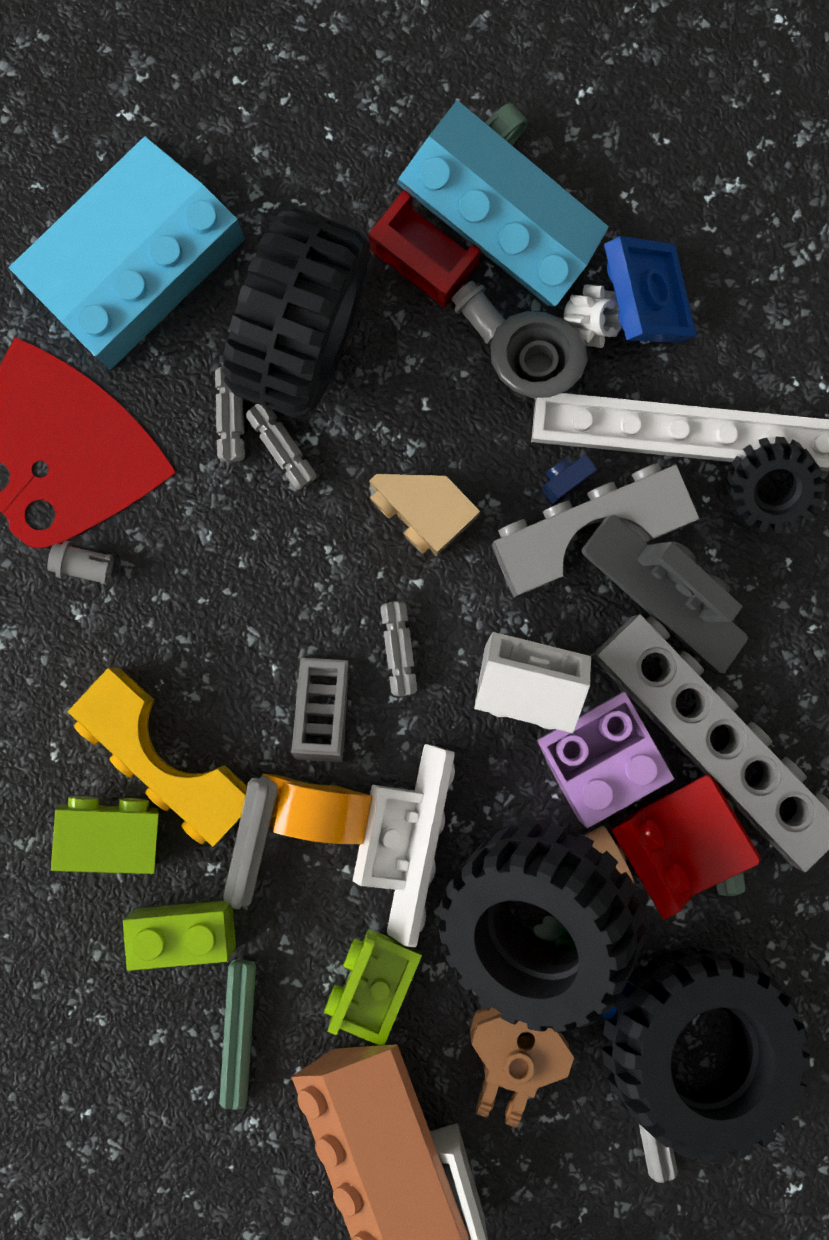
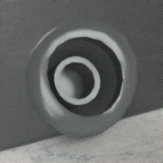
[490,311,588,398]

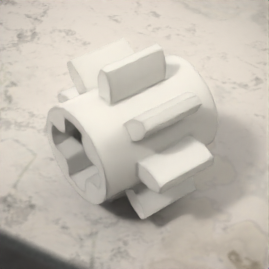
[564,284,622,348]

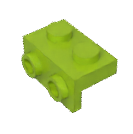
[323,928,422,1046]

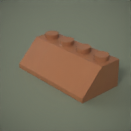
[292,1044,469,1240]

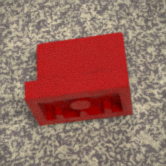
[612,774,761,920]

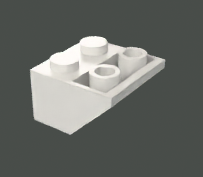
[474,632,591,733]

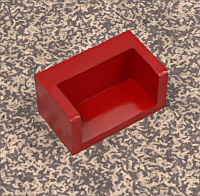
[368,190,481,308]

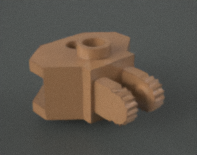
[470,1007,574,1128]

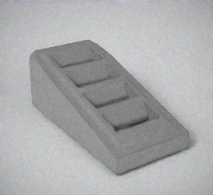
[291,658,349,762]

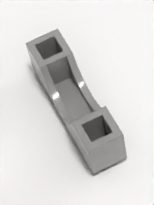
[491,463,699,598]

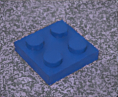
[604,236,697,343]

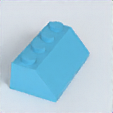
[397,100,609,306]

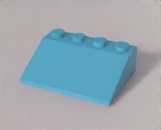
[8,136,245,371]

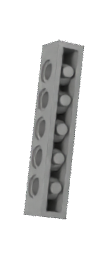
[591,614,829,872]

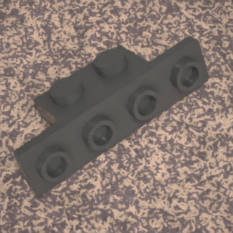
[582,515,748,673]

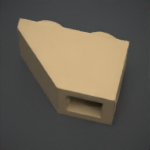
[369,474,480,556]

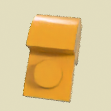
[262,774,372,844]

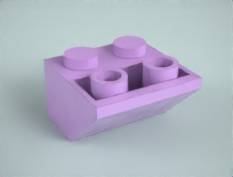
[537,691,674,828]

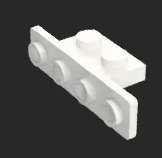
[353,744,455,947]

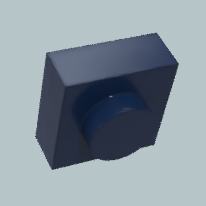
[541,454,597,505]

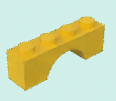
[67,668,247,847]

